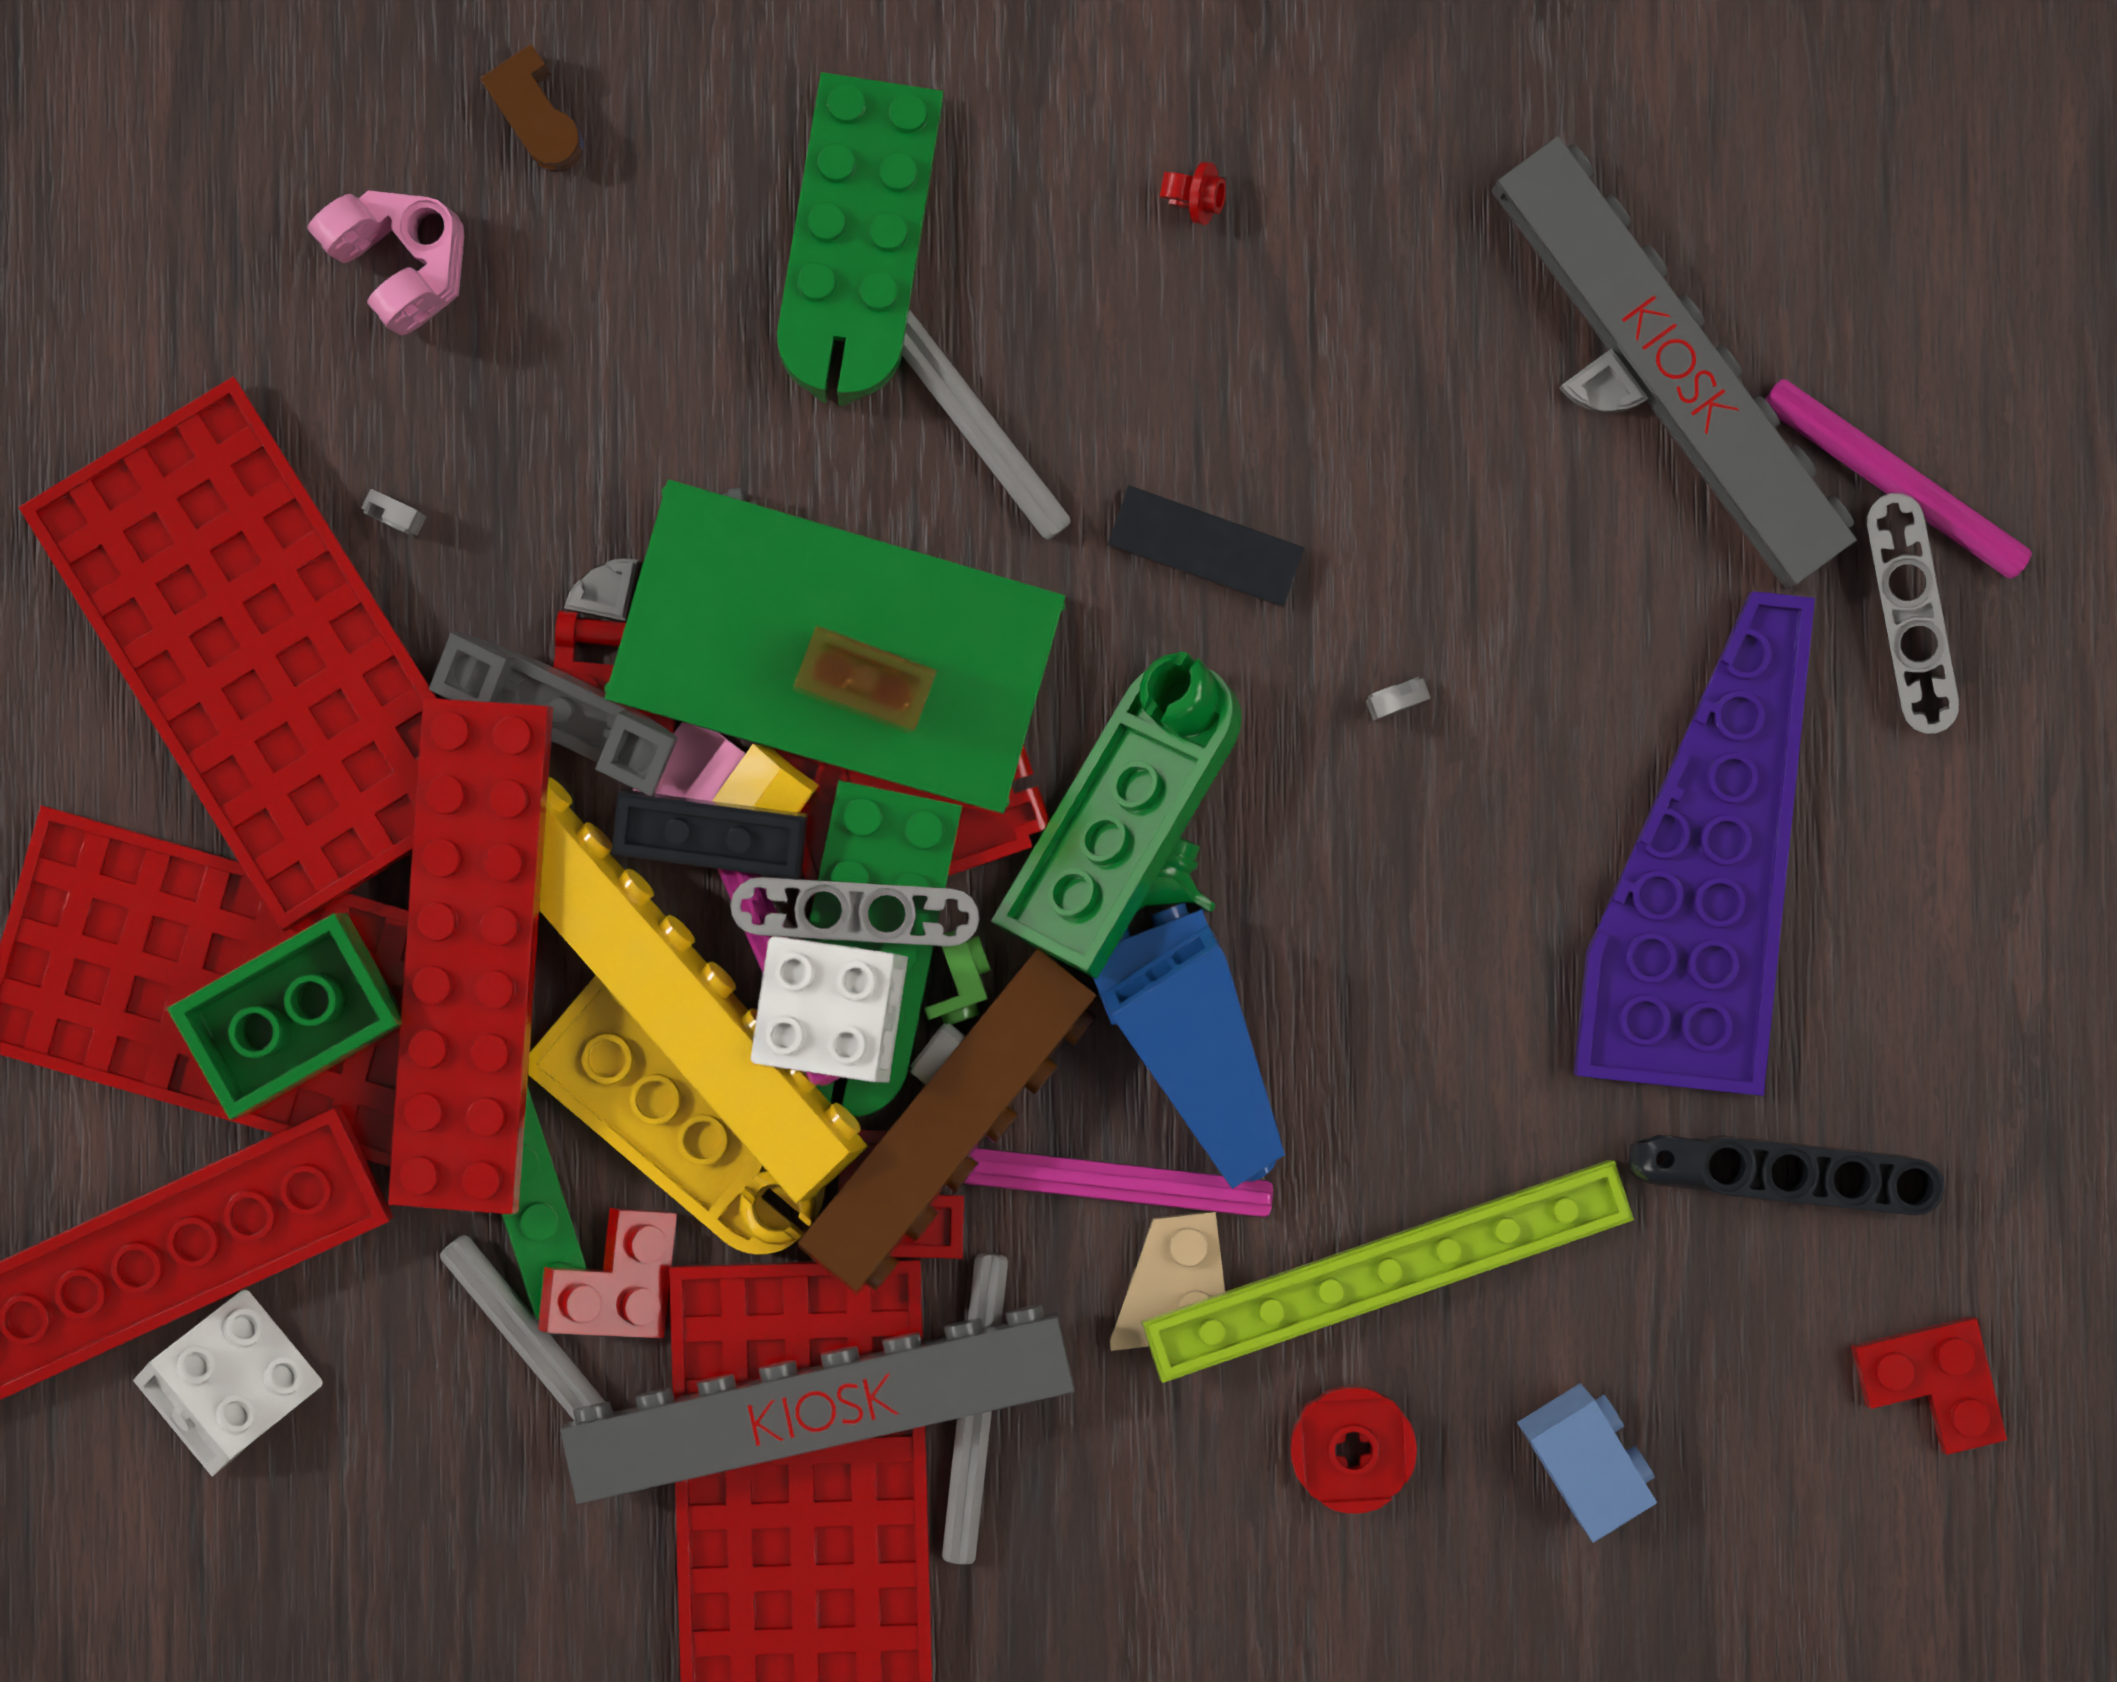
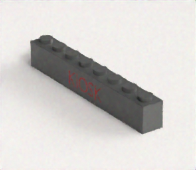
[1491,136,1857,590]
[560,1304,1074,1504]

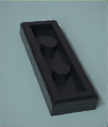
[1107,485,1305,608]
[611,789,808,879]

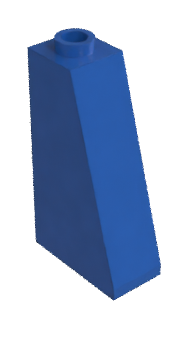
[1103,925,1285,1189]

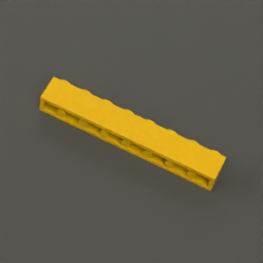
[539,777,868,1203]

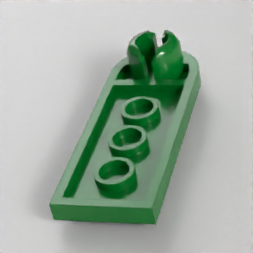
[777,72,944,406]
[991,651,1242,979]
[805,780,963,1117]

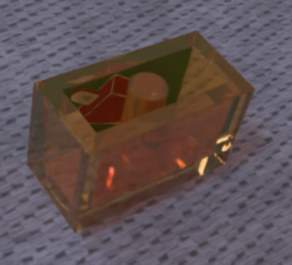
[792,625,937,734]

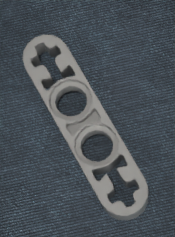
[1867,492,1959,734]
[731,878,979,946]

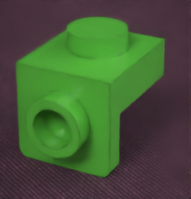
[924,930,991,1025]

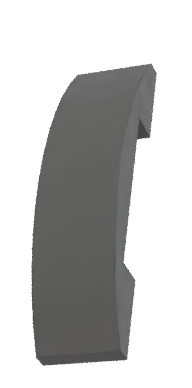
[429,631,678,796]

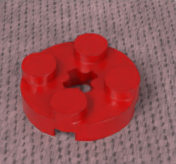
[1290,1385,1417,1514]

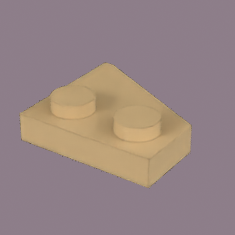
[1110,1211,1225,1351]

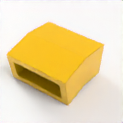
[712,744,819,813]

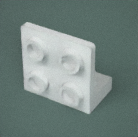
[751,936,908,1082]
[133,1290,322,1477]

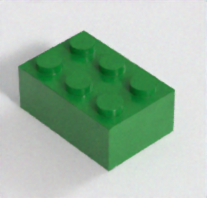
[167,913,403,1120]

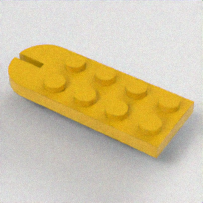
[528,975,826,1254]

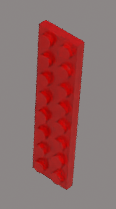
[388,698,553,1214]
[0,1104,393,1400]

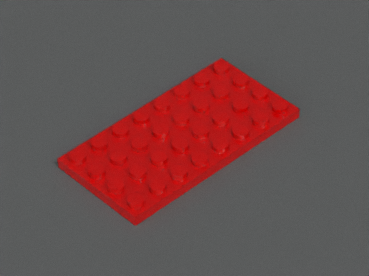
[18,376,437,932]
[0,805,409,1167]
[669,1258,933,1682]

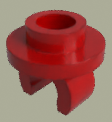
[1160,162,1226,225]

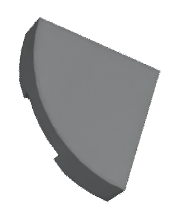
[1559,349,1649,413]
[361,489,427,537]
[564,559,640,622]
[1366,677,1431,721]
[910,1023,966,1085]

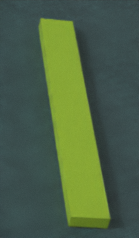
[1141,1160,1634,1383]

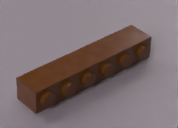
[798,948,1097,1296]

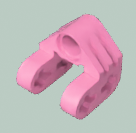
[307,190,464,335]

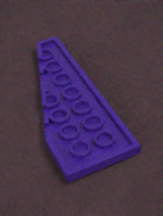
[1574,591,1815,1096]

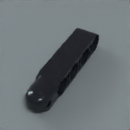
[1629,1134,1945,1216]

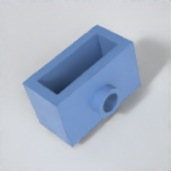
[1517,1383,1657,1543]

